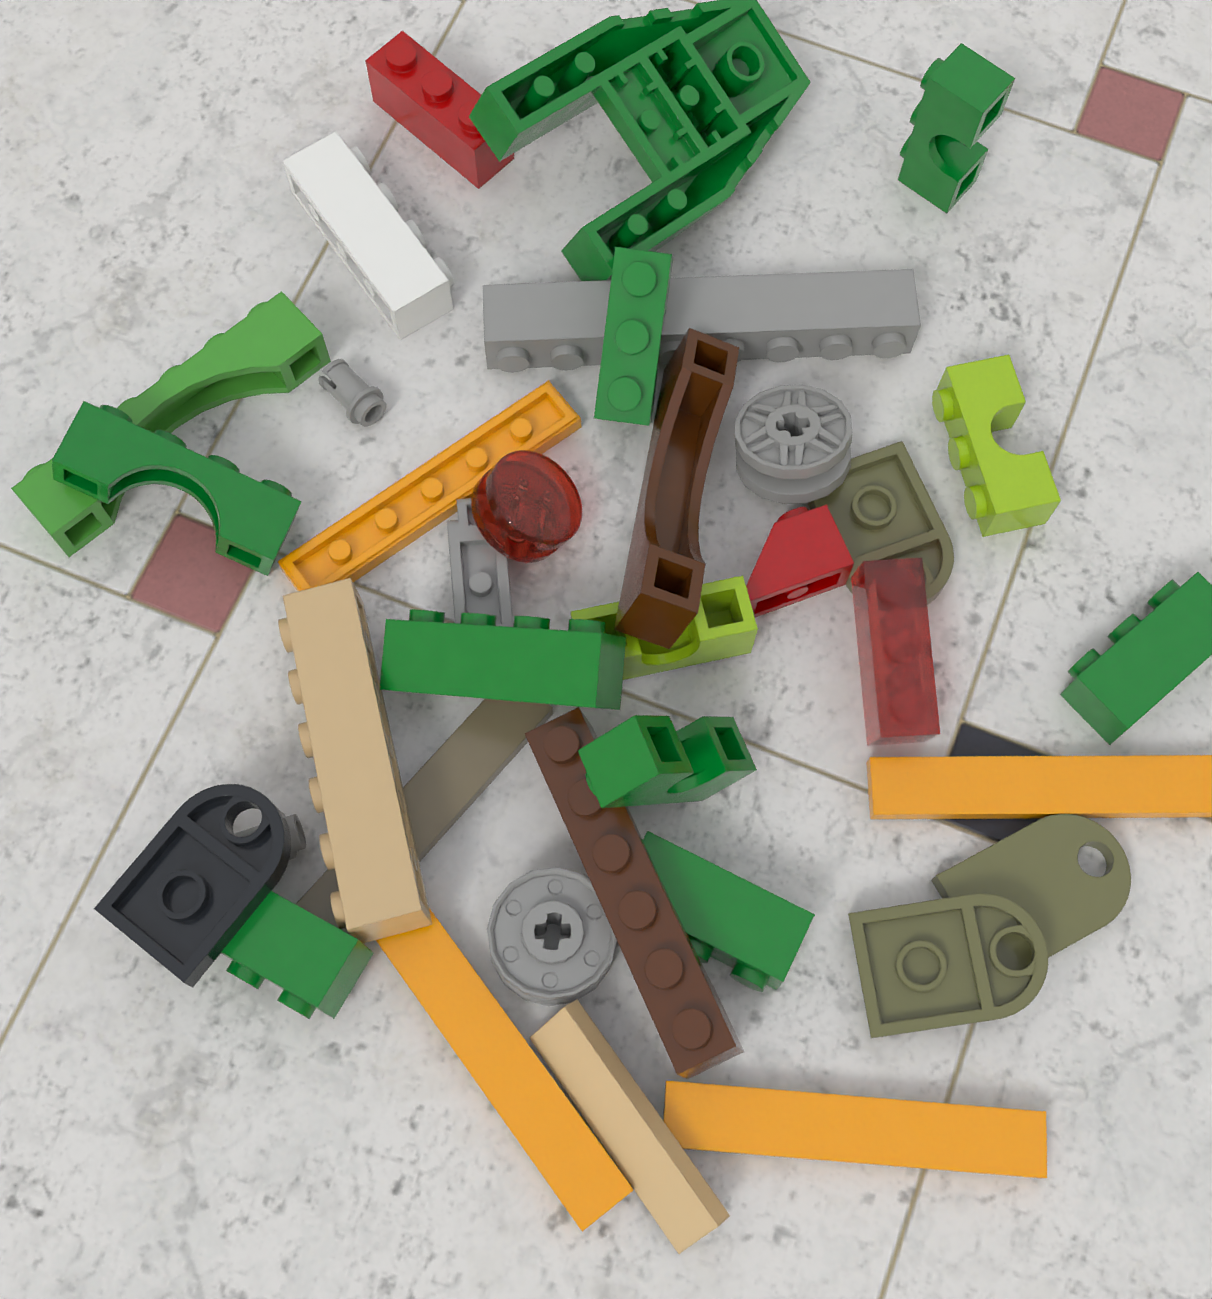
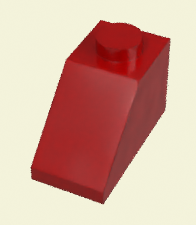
[746,504,854,618]

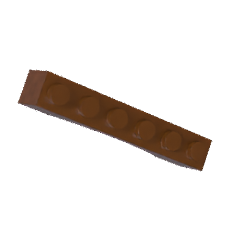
[614,328,739,649]
[525,707,744,1079]

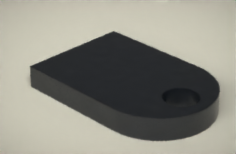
[94,784,291,988]

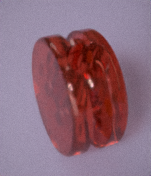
[471,450,582,563]

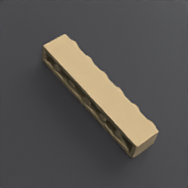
[278,578,432,943]

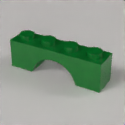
[52,401,302,576]

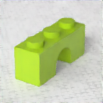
[932,354,1061,537]
[570,576,758,680]

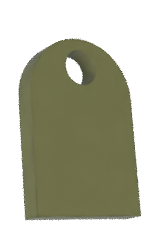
[807,441,954,614]
[931,814,1131,970]
[848,893,1048,1038]

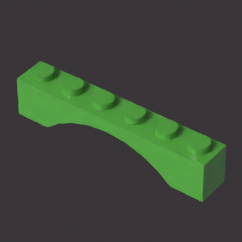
[11,291,331,557]

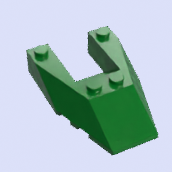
[469,0,811,281]

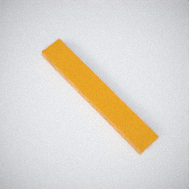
[277,380,581,591]
[866,755,1212,819]
[376,908,633,1232]
[663,1081,1047,1179]

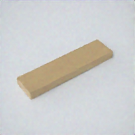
[530,999,730,1254]

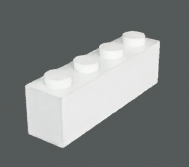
[282,131,455,340]

